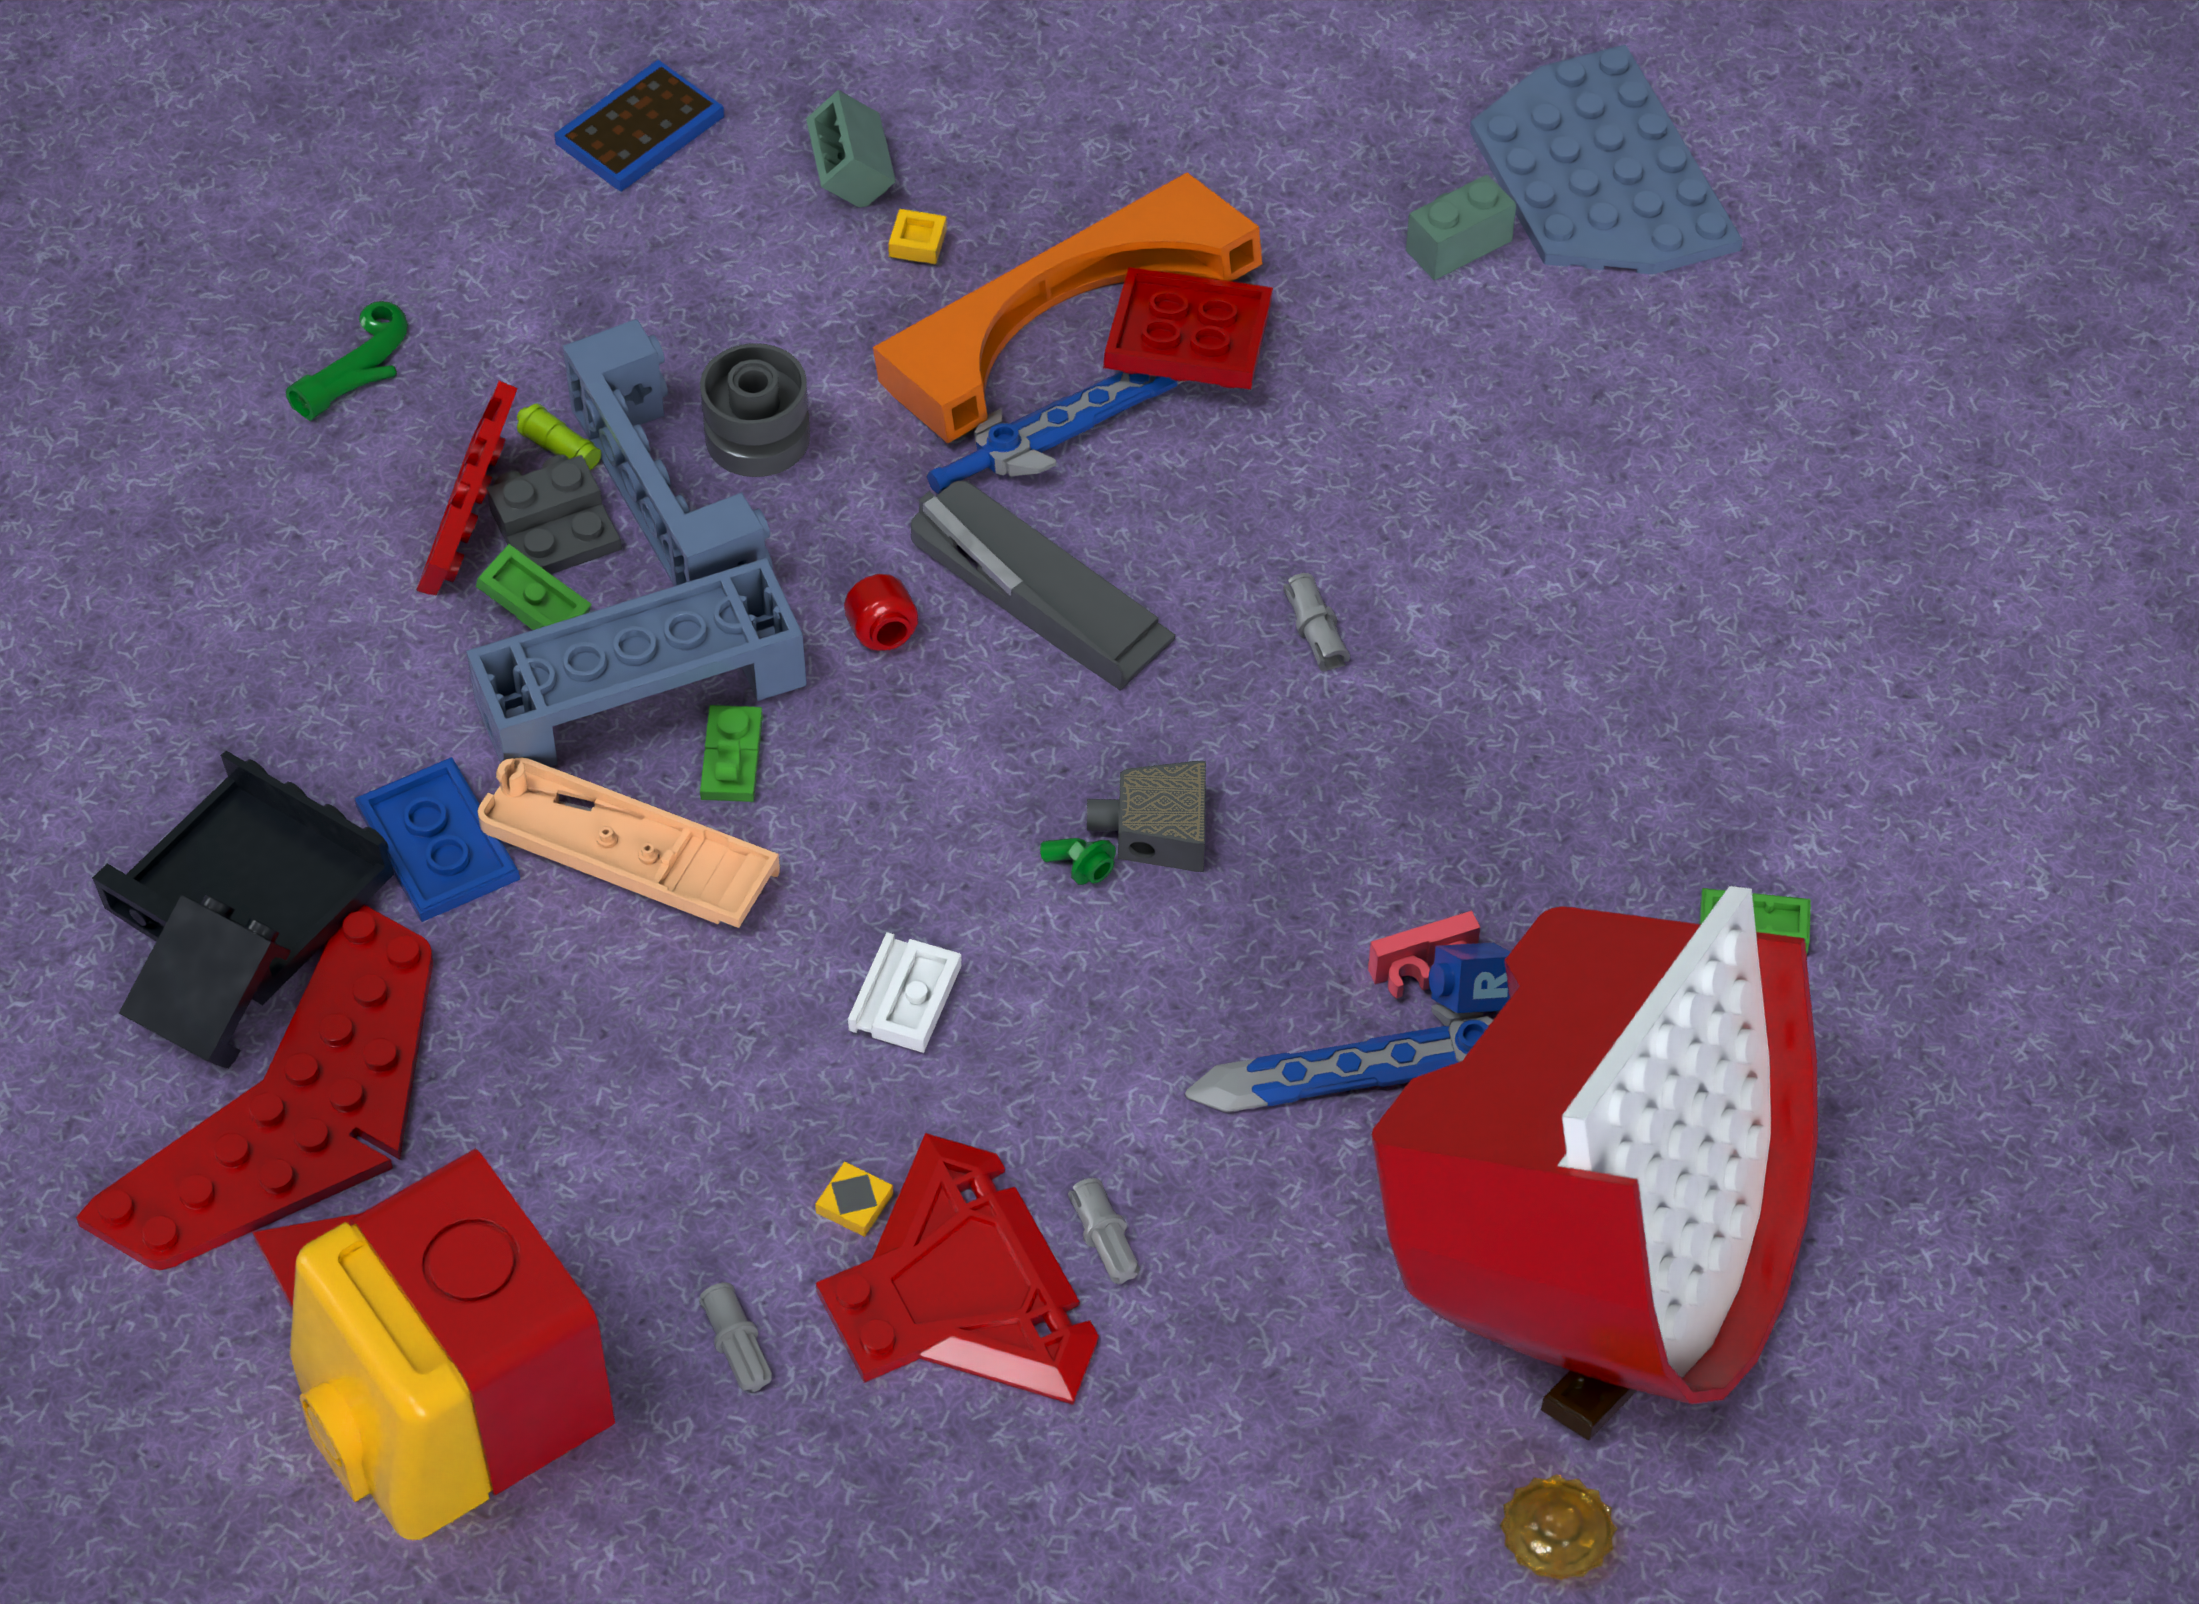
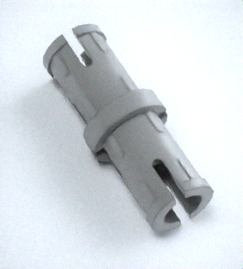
[1283,573,1350,672]

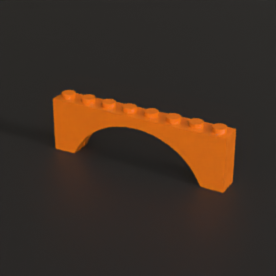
[873,172,1262,443]

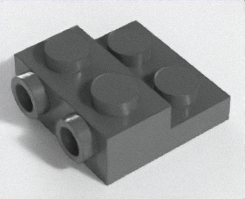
[487,455,622,574]

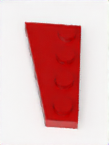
[416,381,518,595]

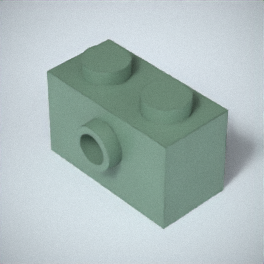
[806,90,896,208]
[1406,174,1516,281]

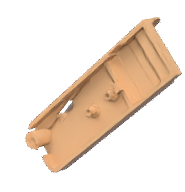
[478,757,780,928]

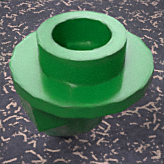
[1040,838,1116,885]

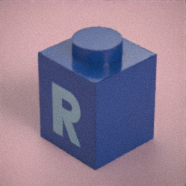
[1429,943,1511,1013]

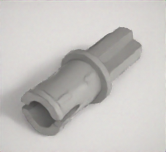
[1068,1178,1140,1284]
[699,1282,772,1393]

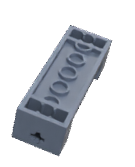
[563,319,773,586]
[466,558,807,767]

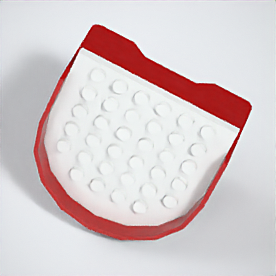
[1371,886,1818,1404]

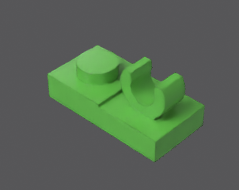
[475,544,592,630]
[700,705,763,802]

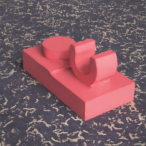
[1368,911,1480,999]

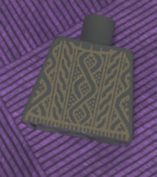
[1087,761,1206,872]

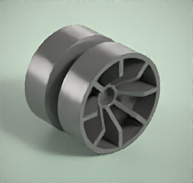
[700,343,810,477]

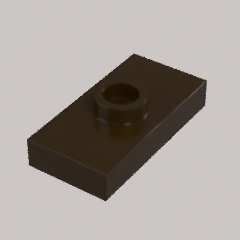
[1541,1370,1637,1441]

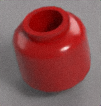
[844,574,919,651]

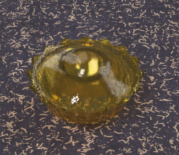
[1499,1474,1617,1581]

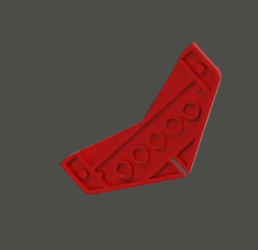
[76,905,433,1270]

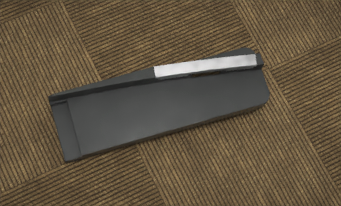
[911,481,1175,691]

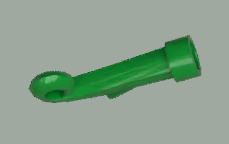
[286,301,408,421]

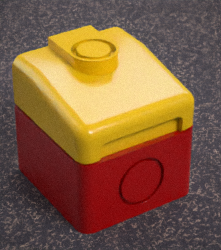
[290,1149,615,1540]

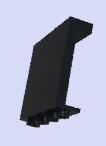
[92,751,394,1006]

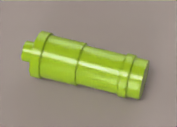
[517,403,601,470]

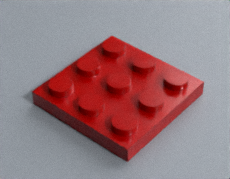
[1103,267,1273,389]

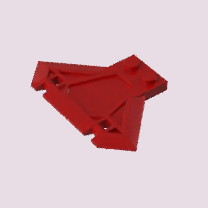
[816,1133,1099,1405]

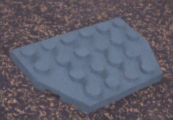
[1470,44,1743,275]

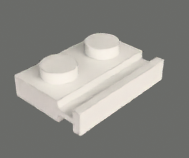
[848,932,962,1053]

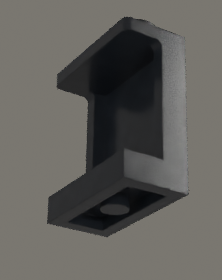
[119,894,291,1069]

